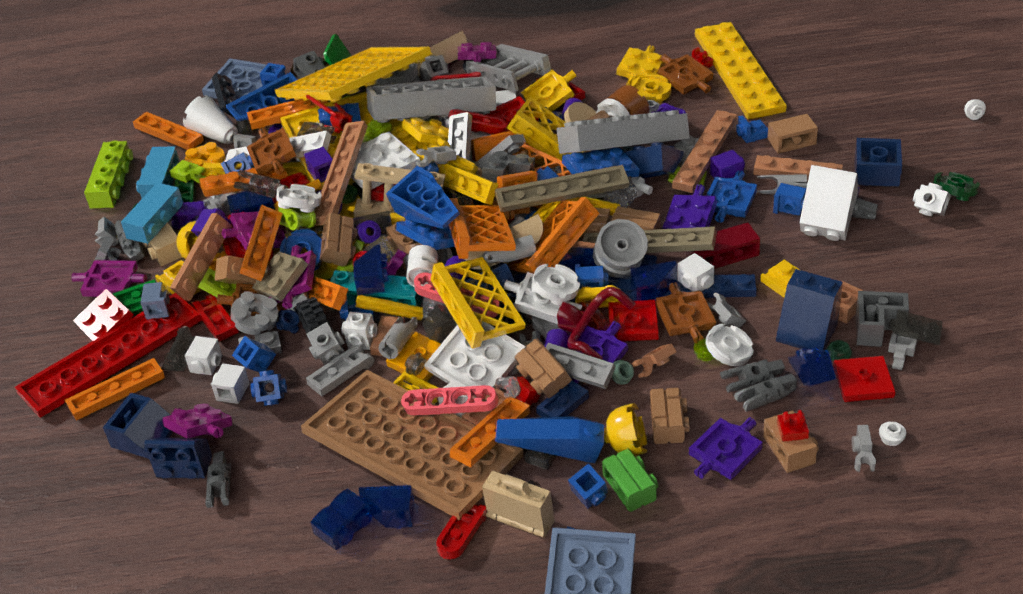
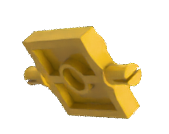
[616,45,665,85]
[521,69,577,112]
[401,117,450,147]

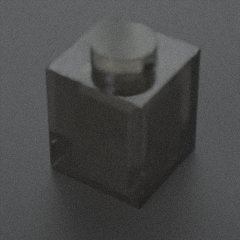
[422,303,457,343]

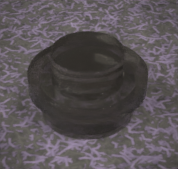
[405,352,427,376]

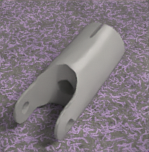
[757,174,807,194]
[483,235,536,263]
[378,317,418,359]

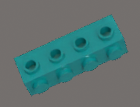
[330,270,423,307]

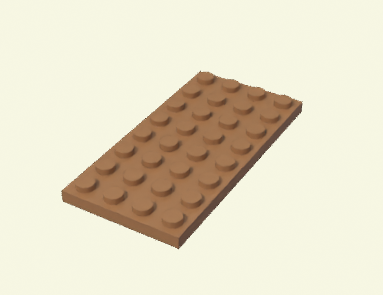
[301,370,523,520]

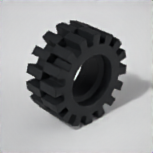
[296,297,328,334]

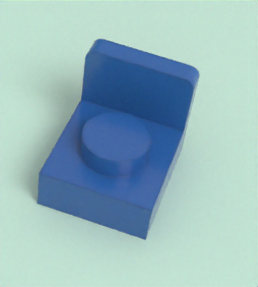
[736,115,768,143]

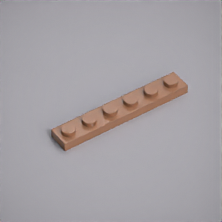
[672,110,737,193]
[314,121,368,226]

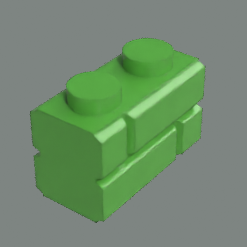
[602,449,658,512]

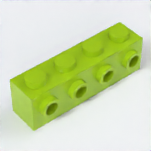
[84,141,133,209]

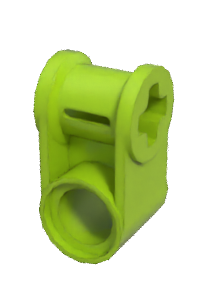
[278,207,316,231]

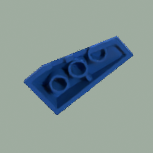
[226,72,297,121]
[386,166,460,229]
[495,417,604,464]

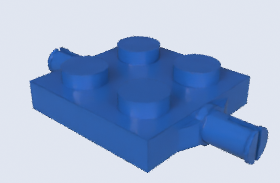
[706,170,757,223]

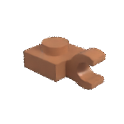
[632,344,676,378]

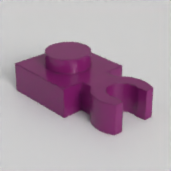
[378,249,406,276]

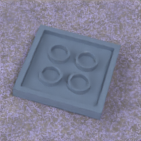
[202,59,267,99]
[545,528,636,594]

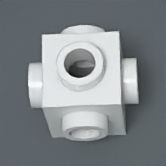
[913,183,951,217]
[341,312,377,350]

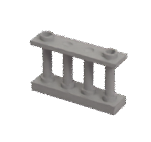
[466,44,551,92]

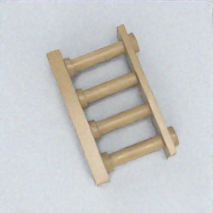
[354,163,445,223]

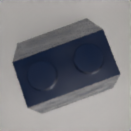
[776,269,843,355]

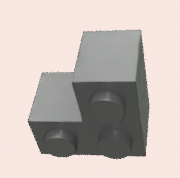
[482,151,535,183]
[856,291,909,347]

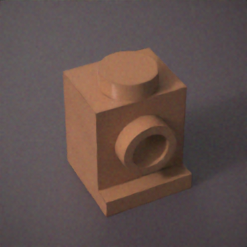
[839,281,863,324]

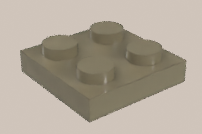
[252,251,309,301]

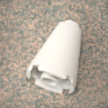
[183,95,238,144]

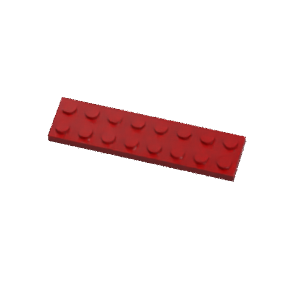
[15,293,202,418]

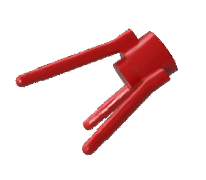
[306,95,352,134]

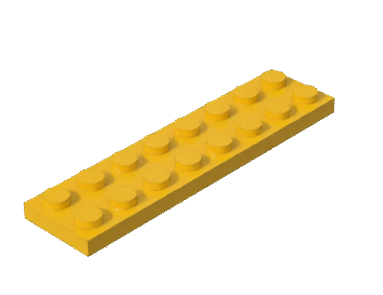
[695,22,787,120]

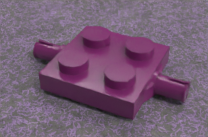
[457,42,496,63]
[222,212,295,251]
[269,245,316,309]
[71,260,147,297]
[163,404,232,439]

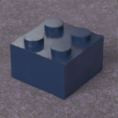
[854,138,902,187]

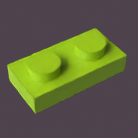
[198,268,236,297]

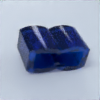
[310,489,373,550]

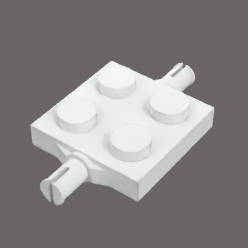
[503,272,582,324]

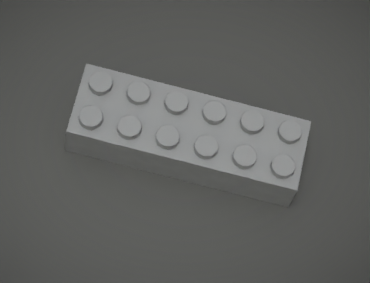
[366,76,496,123]
[557,110,690,154]

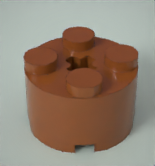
[606,85,650,115]

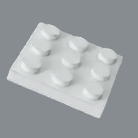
[351,132,420,189]
[424,322,526,388]

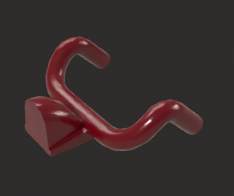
[557,287,635,360]

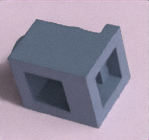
[141,282,170,319]

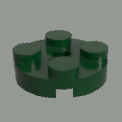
[933,172,980,201]

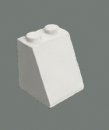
[800,165,858,241]

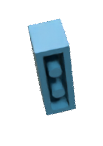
[136,146,180,198]
[121,183,183,244]

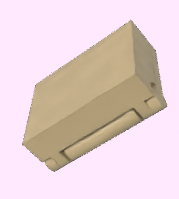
[482,471,555,538]

